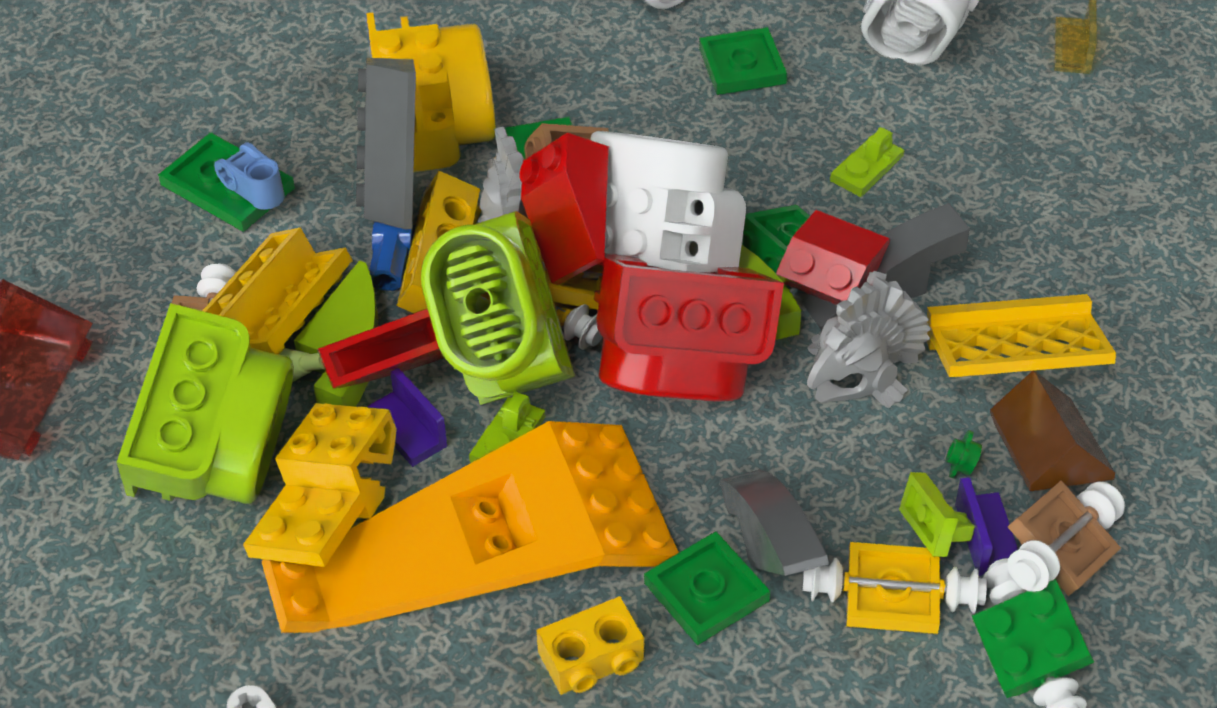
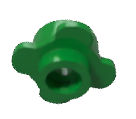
[945,430,982,478]

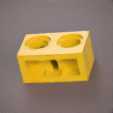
[536,596,644,695]

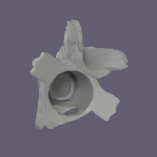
[478,126,528,223]
[807,271,931,408]

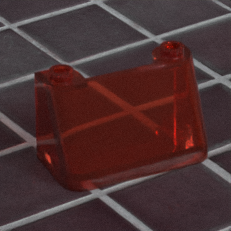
[0,279,93,460]

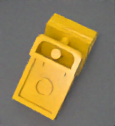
[243,403,397,567]

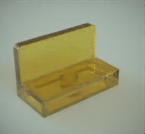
[1054,0,1097,74]

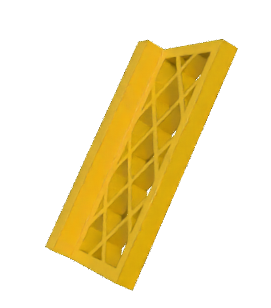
[927,294,1116,377]

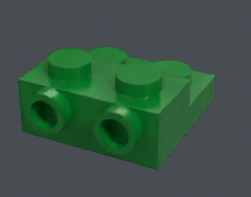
[742,204,810,273]

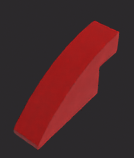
[317,309,445,389]

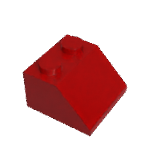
[776,210,891,305]

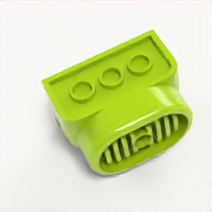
[421,211,575,405]
[116,303,294,504]

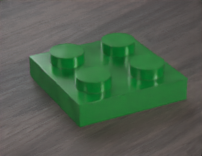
[699,27,787,95]
[644,531,770,646]

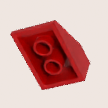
[519,133,609,285]

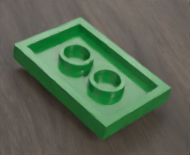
[158,132,295,232]

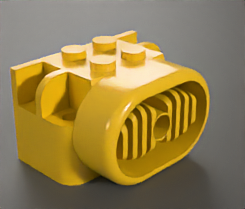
[366,12,496,172]

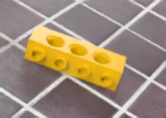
[397,171,481,313]

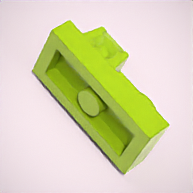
[830,127,904,197]
[469,391,546,463]
[899,472,975,557]

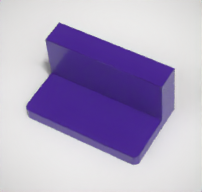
[366,368,448,467]
[955,477,1018,576]

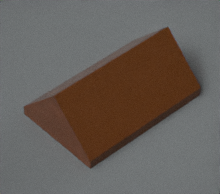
[990,370,1115,492]

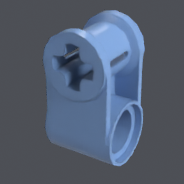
[214,142,285,210]

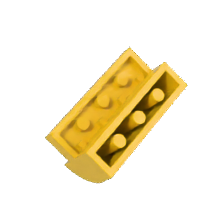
[202,227,353,354]

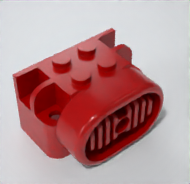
[593,253,784,402]

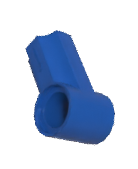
[369,222,416,291]

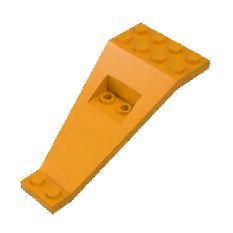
[262,421,679,633]

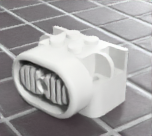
[861,0,979,65]
[590,131,746,272]

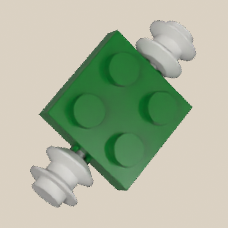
[972,558,1095,708]

